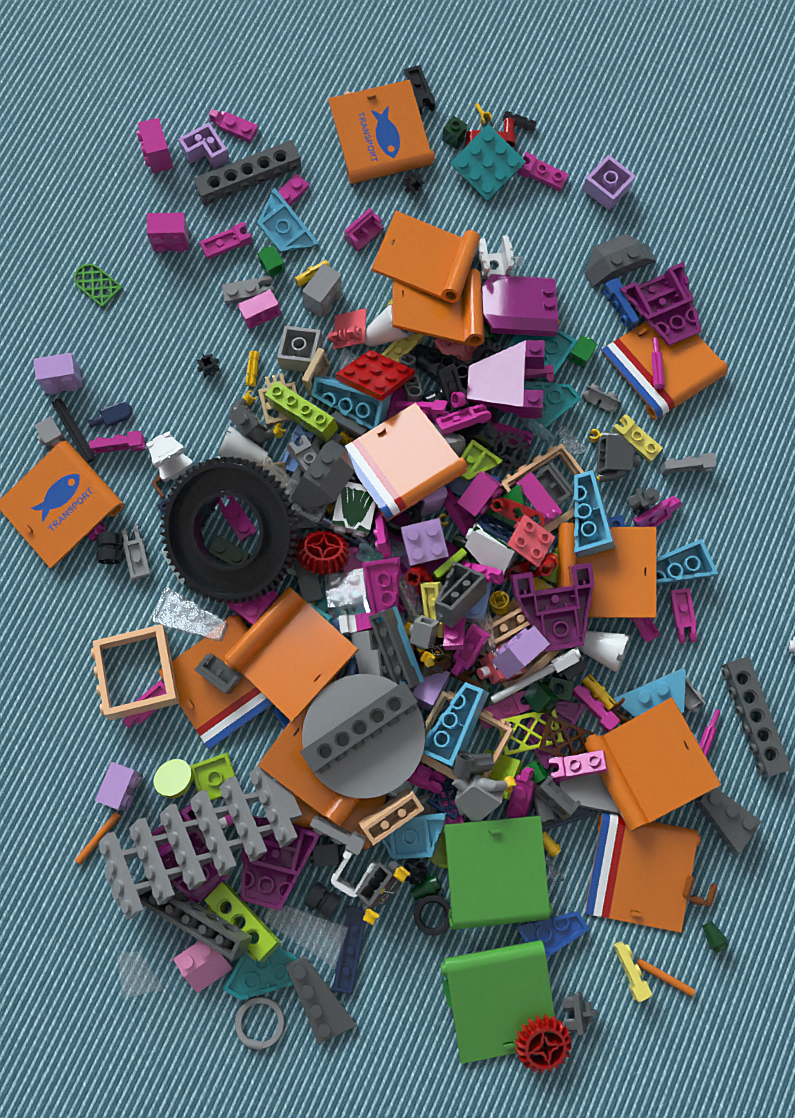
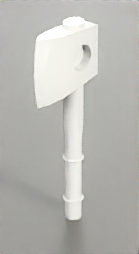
[491,647,581,704]

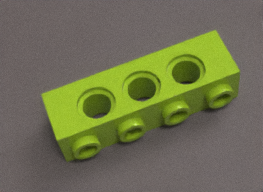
[265,381,338,442]
[205,882,282,962]

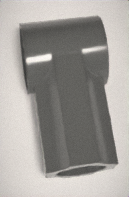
[453,751,495,779]
[532,781,558,825]

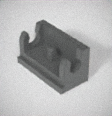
[331,410,369,439]
[535,462,574,506]
[194,653,243,694]
[534,774,581,820]

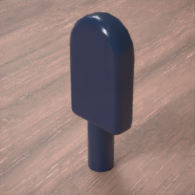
[88,402,132,428]

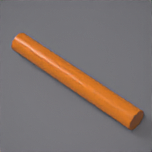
[75,811,121,865]
[636,958,695,997]

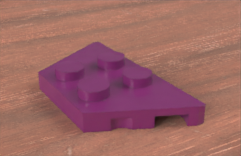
[522,701,586,770]

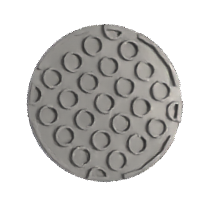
[302,674,425,798]

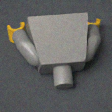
[452,775,517,822]

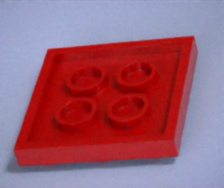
[336,350,415,401]

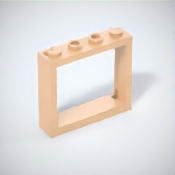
[501,443,584,534]
[91,624,180,721]
[420,690,514,781]

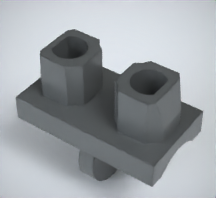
[628,487,660,512]
[562,992,598,1035]

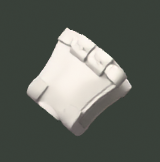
[478,236,514,279]
[146,431,193,482]
[331,849,377,897]

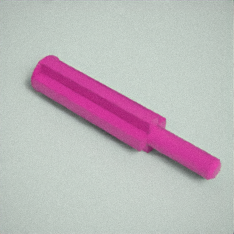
[651,337,665,389]
[699,709,720,758]

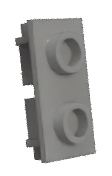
[582,383,621,412]
[684,676,706,713]

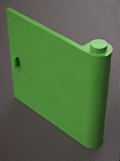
[444,816,553,930]
[440,940,555,1064]

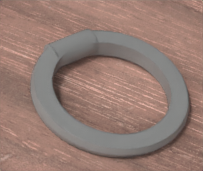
[235,996,285,1051]

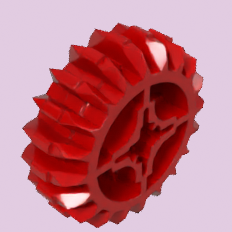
[297,530,350,576]
[515,1014,572,1075]

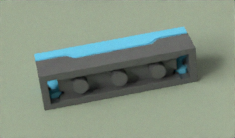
[369,606,424,688]

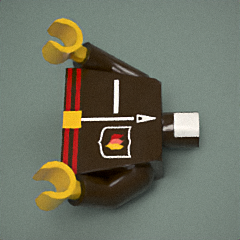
[404,623,456,677]

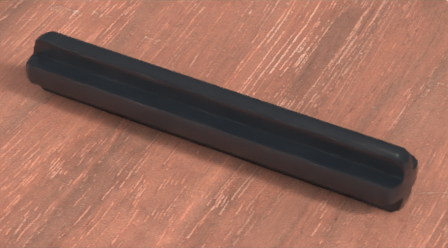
[52,398,95,463]

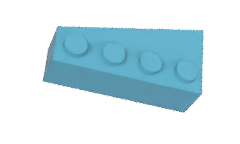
[311,375,391,430]
[574,470,616,558]
[644,539,718,586]
[423,682,489,767]

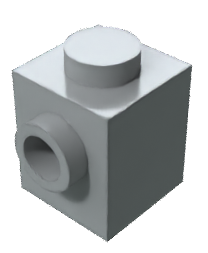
[34,416,66,449]
[409,615,439,649]

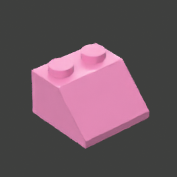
[173,941,233,993]

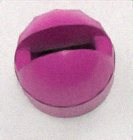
[451,392,467,407]

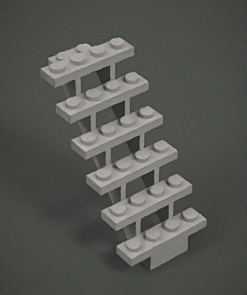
[98,766,302,920]

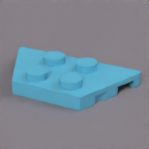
[257,188,319,253]
[614,668,686,717]
[381,813,447,859]

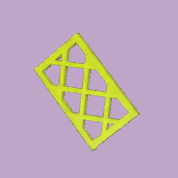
[498,709,564,756]

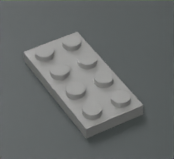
[559,773,620,815]

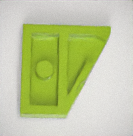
[459,439,502,482]

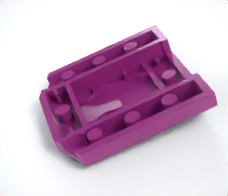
[482,274,559,337]

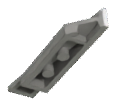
[350,630,392,681]

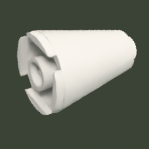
[364,304,413,347]
[216,426,270,466]
[578,630,630,673]

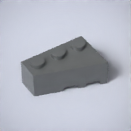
[435,561,487,628]
[694,788,762,855]

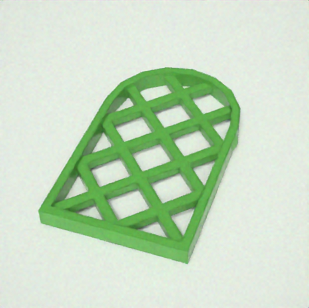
[74,264,123,308]

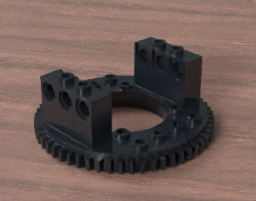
[160,457,307,604]

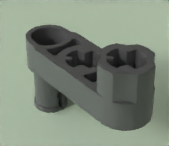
[399,354,422,402]

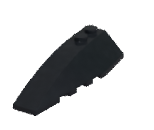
[410,344,505,424]

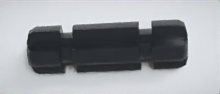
[503,111,537,131]

